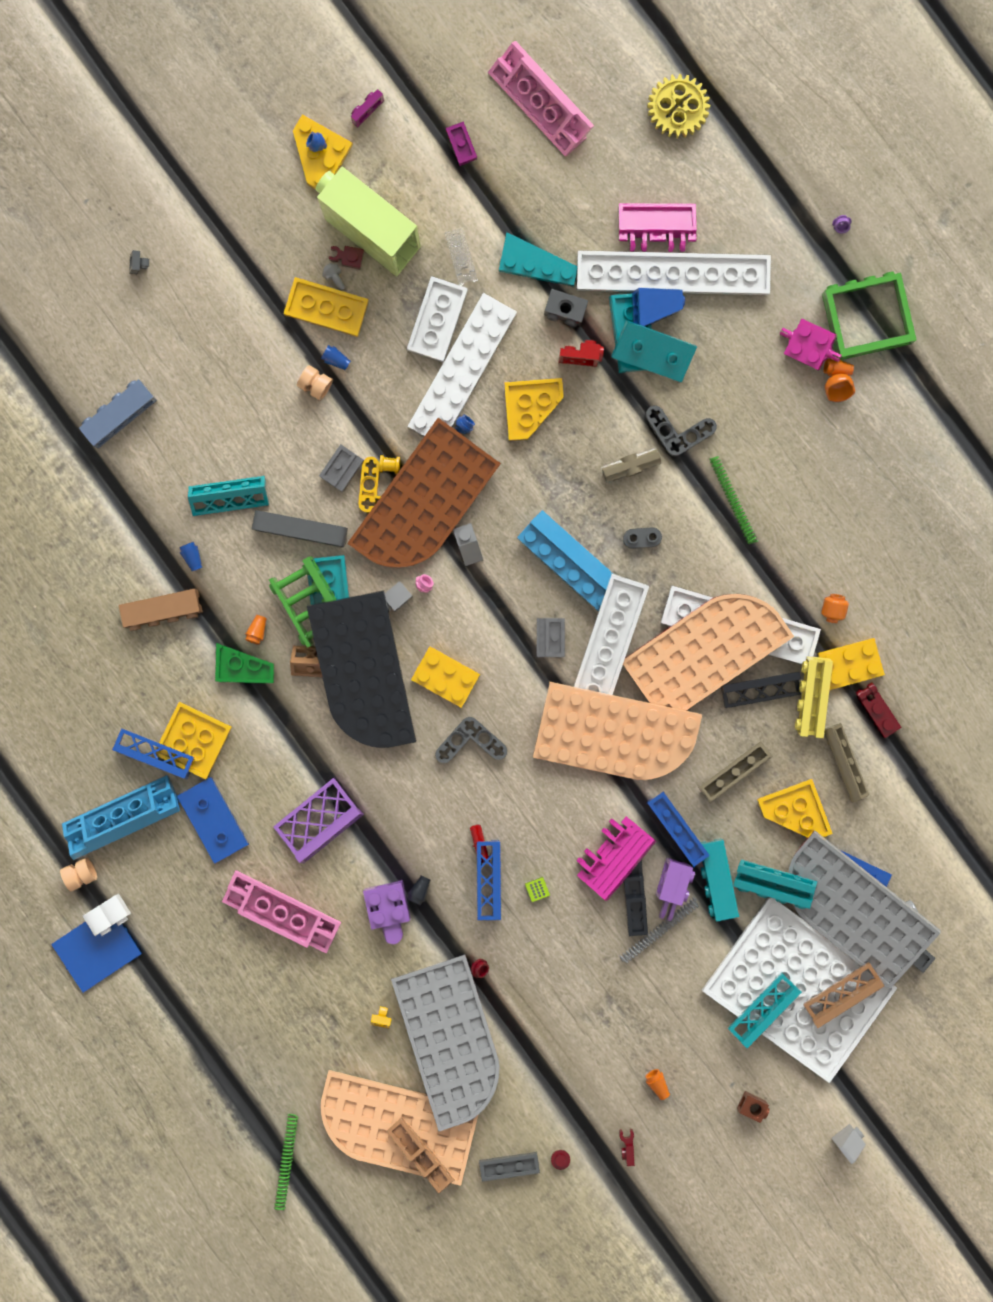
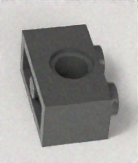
[544,289,588,327]

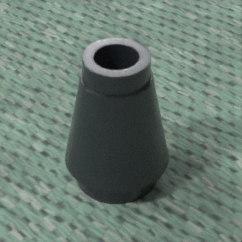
[407,875,431,906]

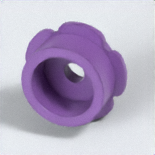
[832,215,852,234]

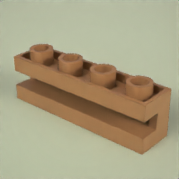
[118,589,203,631]

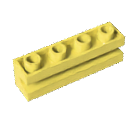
[795,656,833,738]

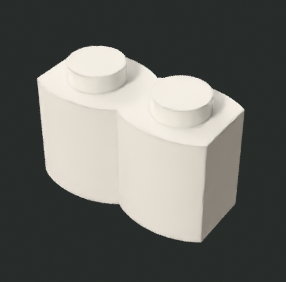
[83,894,131,936]

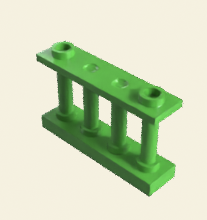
[269,556,337,648]

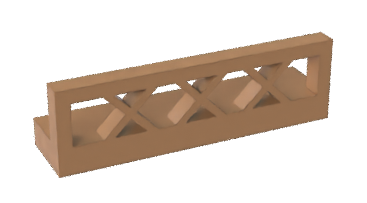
[290,645,322,677]
[803,962,884,1028]

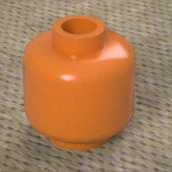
[821,594,849,623]

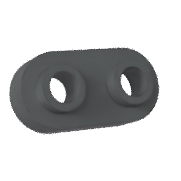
[623,527,662,549]

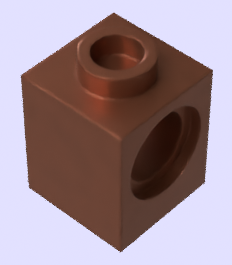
[737,1091,770,1123]

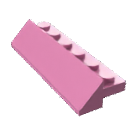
[488,41,594,157]
[222,870,341,953]

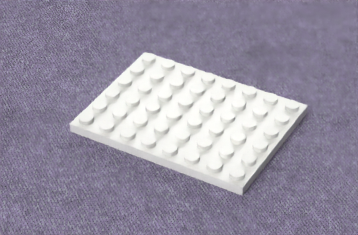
[702,897,897,1083]

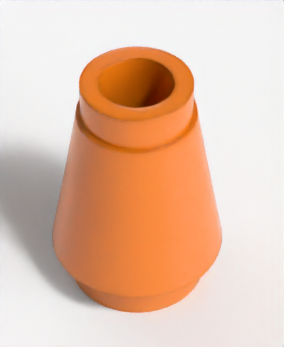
[823,358,854,376]
[245,615,267,645]
[645,1069,670,1100]

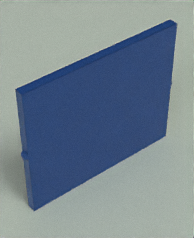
[51,921,142,993]

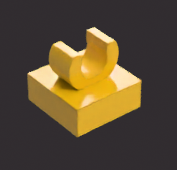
[371,1006,392,1029]

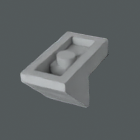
[453,523,483,566]

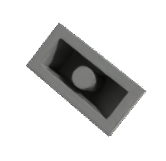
[832,1124,866,1164]

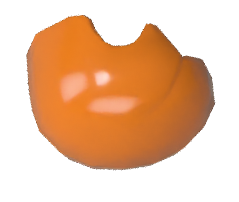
[825,374,855,402]

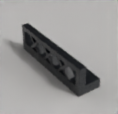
[721,672,802,708]

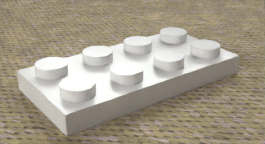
[407,276,468,363]

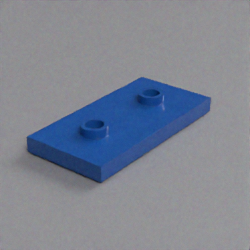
[177,777,249,864]

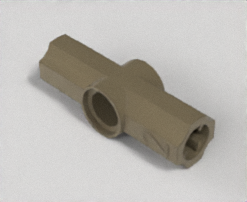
[601,448,662,483]

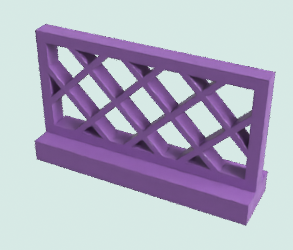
[274,778,364,864]

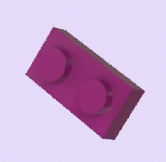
[351,89,384,128]
[446,121,477,166]

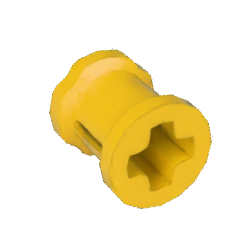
[379,455,400,474]

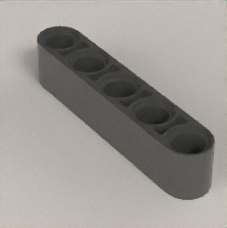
[251,510,348,547]

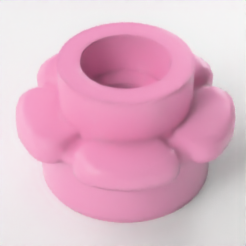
[415,574,434,593]

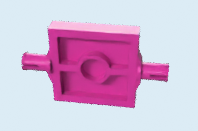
[779,318,842,371]

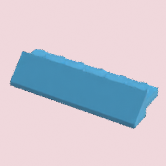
[517,510,613,612]
[62,775,180,860]

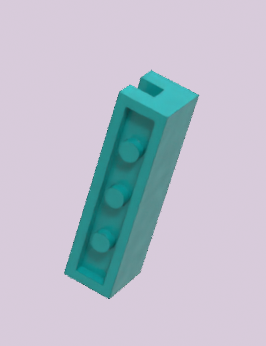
[700,838,739,921]
[733,859,818,909]

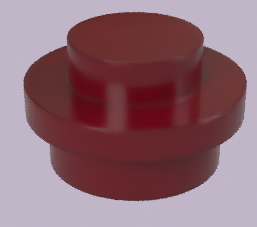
[471,959,489,978]
[551,1150,570,1170]

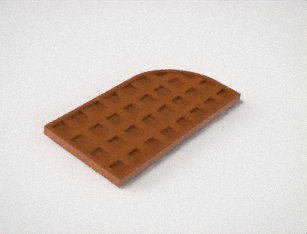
[347,418,501,567]

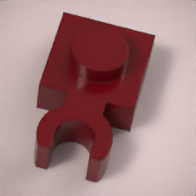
[329,246,364,270]

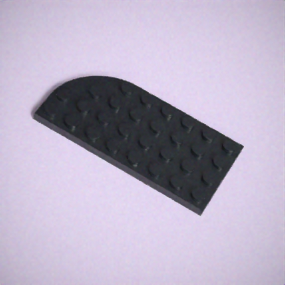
[307,590,417,748]

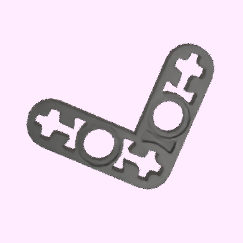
[646,406,717,457]
[435,717,507,763]

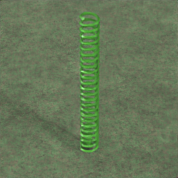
[709,456,758,544]
[274,1114,298,1211]

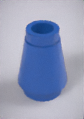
[321,345,351,370]
[179,542,202,571]

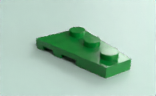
[215,643,275,683]

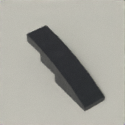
[623,860,648,936]

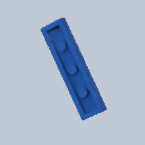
[112,728,194,779]
[647,791,710,867]
[477,840,501,920]

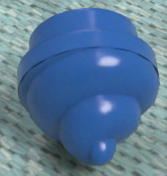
[306,132,327,152]
[456,414,475,434]

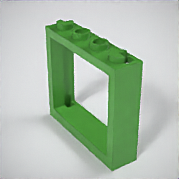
[822,271,917,360]

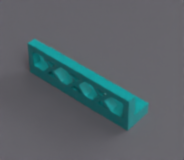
[188,476,269,516]
[727,972,802,1049]

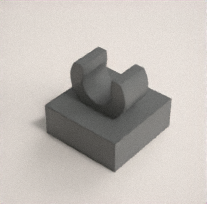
[129,250,149,275]

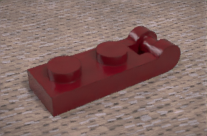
[855,682,902,738]

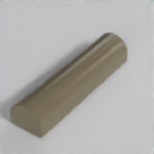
[824,723,869,803]
[699,741,773,803]

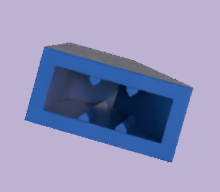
[632,288,685,327]

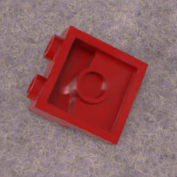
[558,340,604,367]

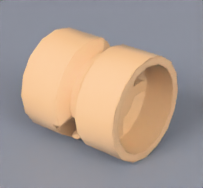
[297,365,333,401]
[60,857,97,892]

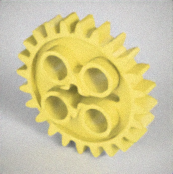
[647,74,710,139]

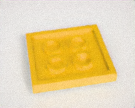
[156,702,232,779]

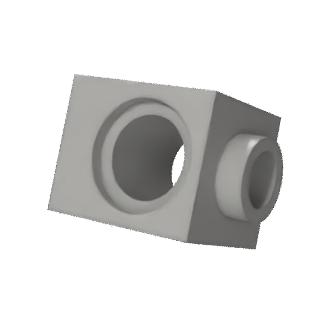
[385,581,413,612]

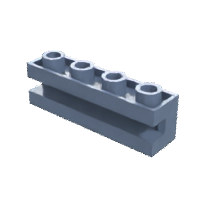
[79,379,157,449]

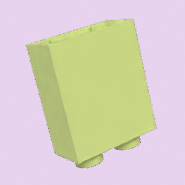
[316,166,421,277]

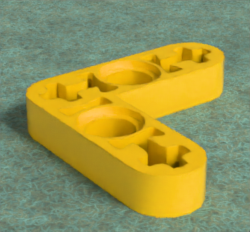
[358,457,381,513]

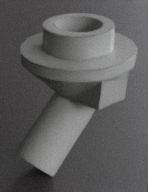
[322,263,345,290]

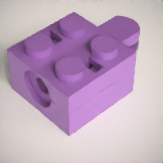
[655,857,695,921]
[363,880,411,944]

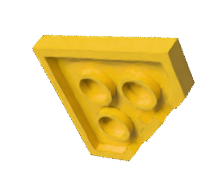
[293,114,353,190]
[504,378,564,441]
[757,779,833,837]

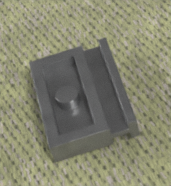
[319,444,364,492]
[537,618,565,657]

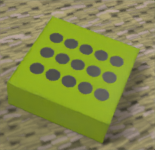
[525,877,550,902]

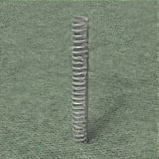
[620,897,699,963]

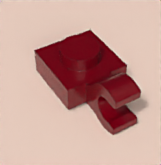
[619,1129,635,1166]

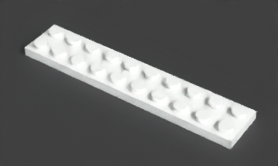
[577,251,771,295]

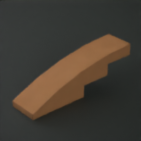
[387,1118,455,1194]

